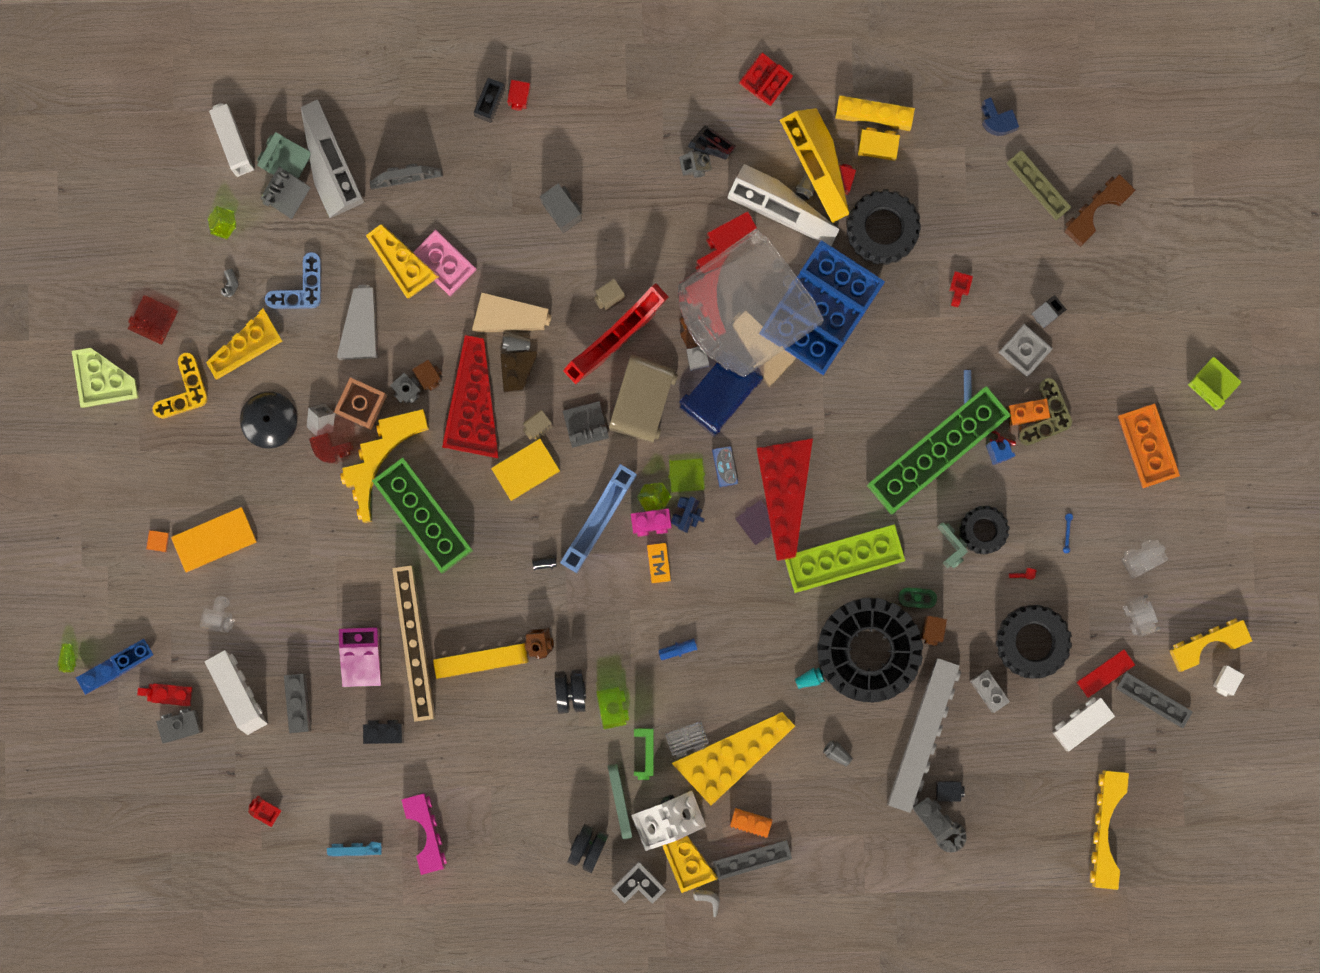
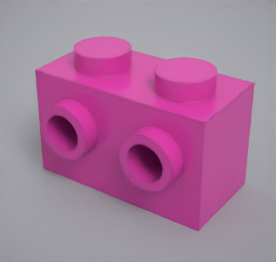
[631,509,671,537]

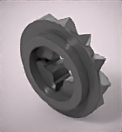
[936,821,967,852]

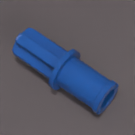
[658,638,697,660]

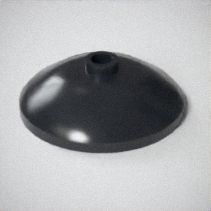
[240,391,298,449]

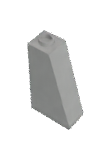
[337,285,378,360]

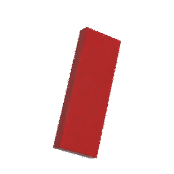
[1076,649,1135,698]

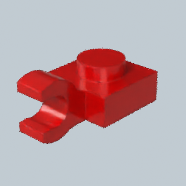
[949,271,973,308]

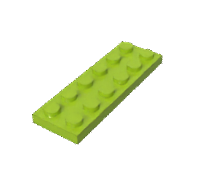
[785,524,905,593]

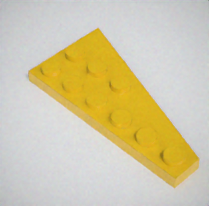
[672,712,795,805]

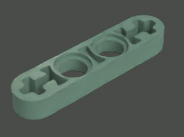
[608,764,632,839]

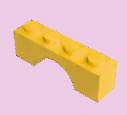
[835,95,915,131]
[1169,618,1252,672]

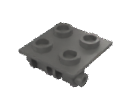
[261,166,311,219]
[563,401,609,448]

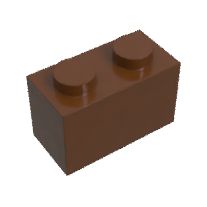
[921,616,947,646]

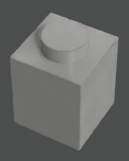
[686,346,709,371]

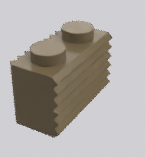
[594,279,625,311]
[522,410,553,440]

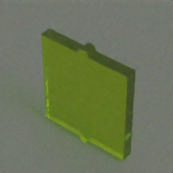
[668,458,705,493]

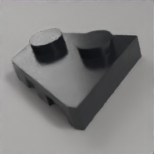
[688,125,736,160]

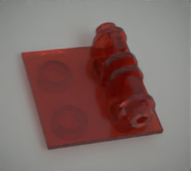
[128,295,178,345]

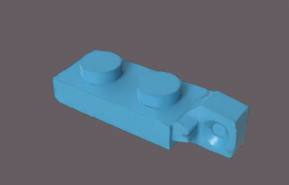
[327,842,382,856]

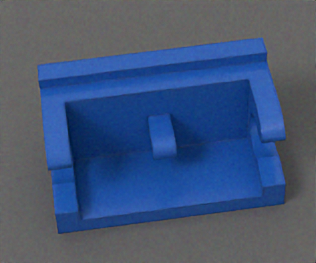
[986,439,1015,465]

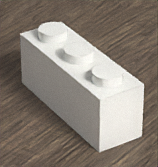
[1052,697,1115,751]

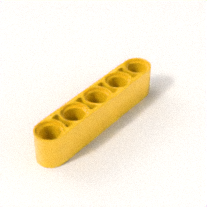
[433,643,529,679]

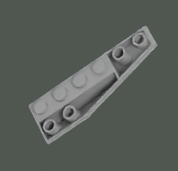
[301,100,365,218]

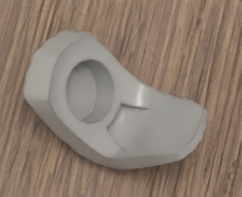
[693,890,720,917]

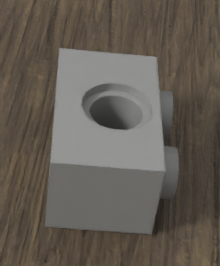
[970,670,1010,713]

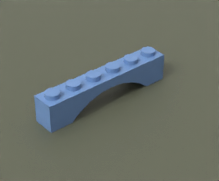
[560,464,637,573]

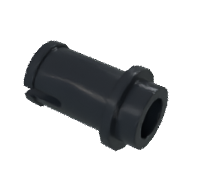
[532,554,557,571]

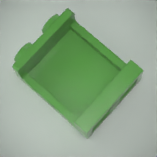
[634,728,654,780]

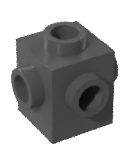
[679,150,712,178]
[390,373,421,404]

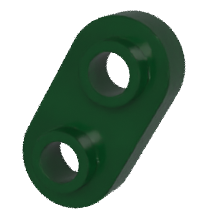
[898,588,937,609]

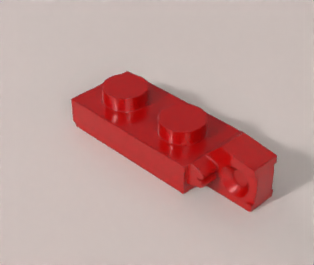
[137,683,193,706]

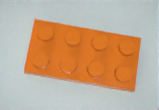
[1118,404,1180,488]

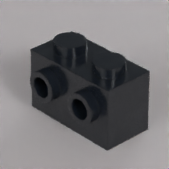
[363,720,404,744]

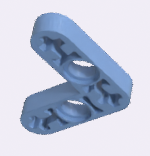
[265,252,321,309]

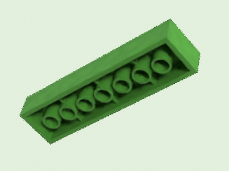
[867,386,1011,515]

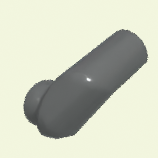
[221,269,239,297]

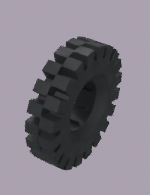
[817,598,923,703]

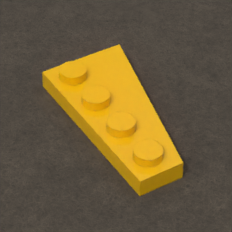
[366,225,439,299]
[206,308,282,380]
[662,836,718,893]

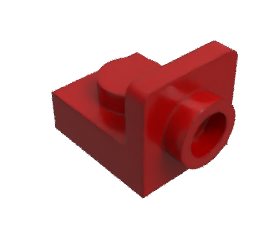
[248,796,282,827]

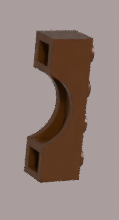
[1064,174,1136,247]

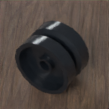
[555,669,586,714]
[567,824,609,874]

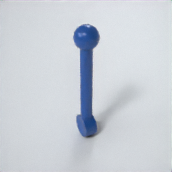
[1063,513,1073,554]

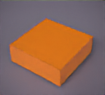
[146,530,169,552]

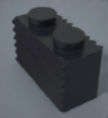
[473,78,506,123]

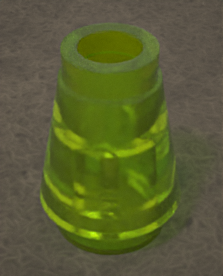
[57,644,76,673]

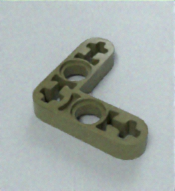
[1018,378,1072,446]

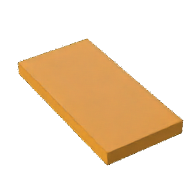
[171,507,257,573]

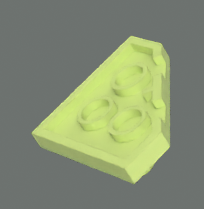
[72,348,139,408]

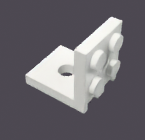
[631,791,706,851]

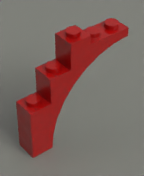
[684,211,757,337]
[563,283,669,385]

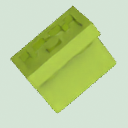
[1188,357,1241,410]

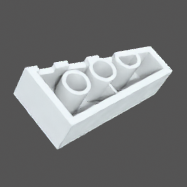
[205,650,268,735]

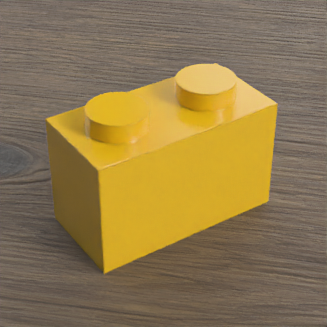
[858,128,900,161]

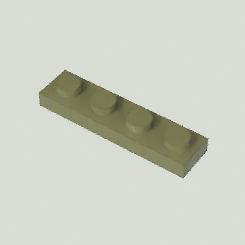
[1006,150,1071,221]

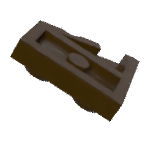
[500,351,537,393]

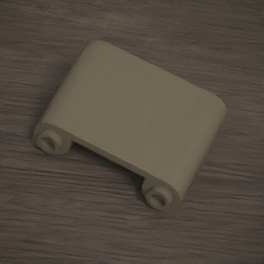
[609,354,678,443]

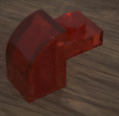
[309,433,354,464]

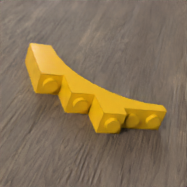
[340,409,429,523]

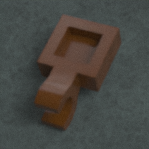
[679,316,706,349]

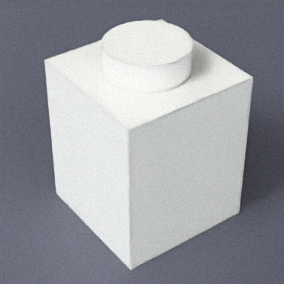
[1213,666,1244,697]

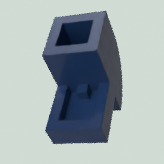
[981,97,1019,136]

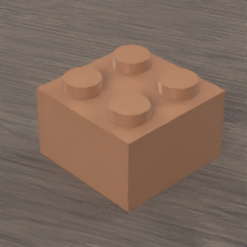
[334,377,387,430]

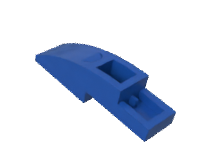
[76,639,153,695]

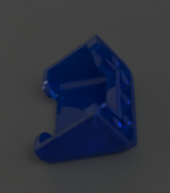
[679,349,764,438]

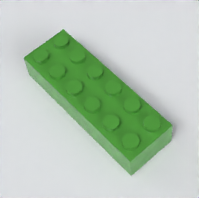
[372,458,473,574]

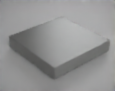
[998,324,1053,377]

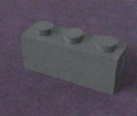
[284,674,311,734]

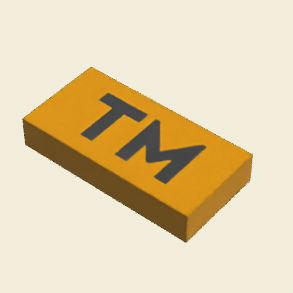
[647,543,671,584]

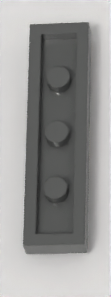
[1115,672,1193,728]
[712,840,792,880]

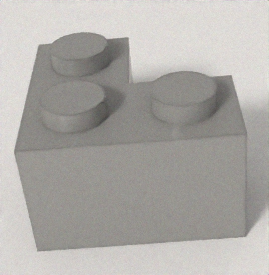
[611,861,666,904]

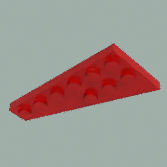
[442,335,499,459]
[756,438,813,561]

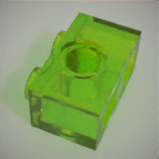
[596,687,629,729]

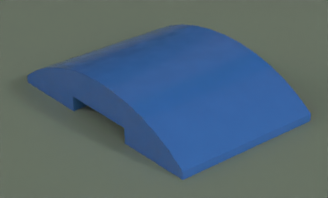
[759,240,885,375]

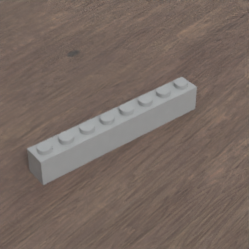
[887,658,961,813]

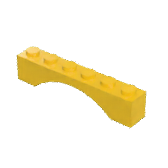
[1090,770,1129,890]

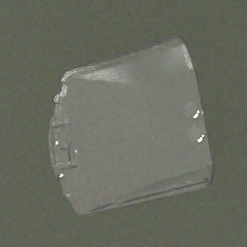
[678,229,824,377]

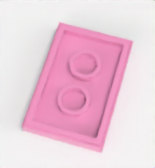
[413,229,477,296]

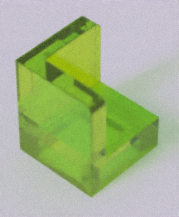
[208,206,236,240]
[637,483,671,511]

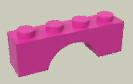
[401,793,447,875]

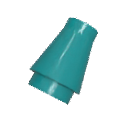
[795,667,825,689]

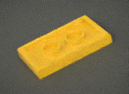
[491,439,560,501]

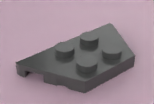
[369,164,443,190]

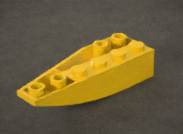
[780,108,849,223]

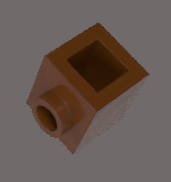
[412,359,443,391]

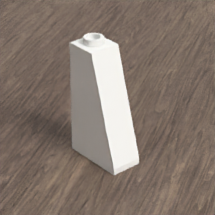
[209,103,255,177]

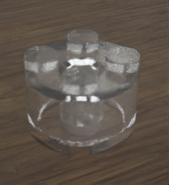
[1123,594,1161,638]

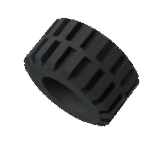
[959,505,1010,555]

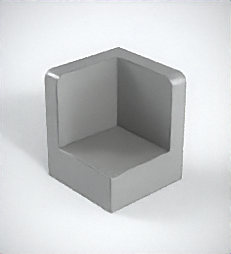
[307,404,335,436]

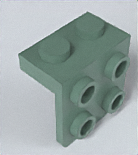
[257,132,311,179]
[937,522,968,569]

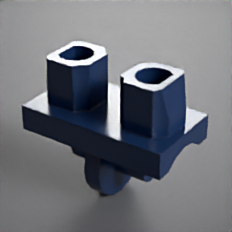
[671,496,705,533]

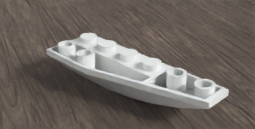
[728,164,839,246]

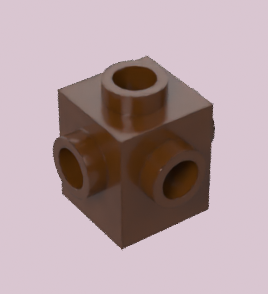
[525,628,554,659]

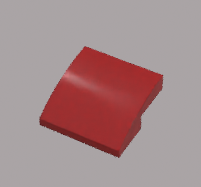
[738,53,793,106]

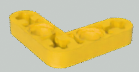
[152,353,208,419]

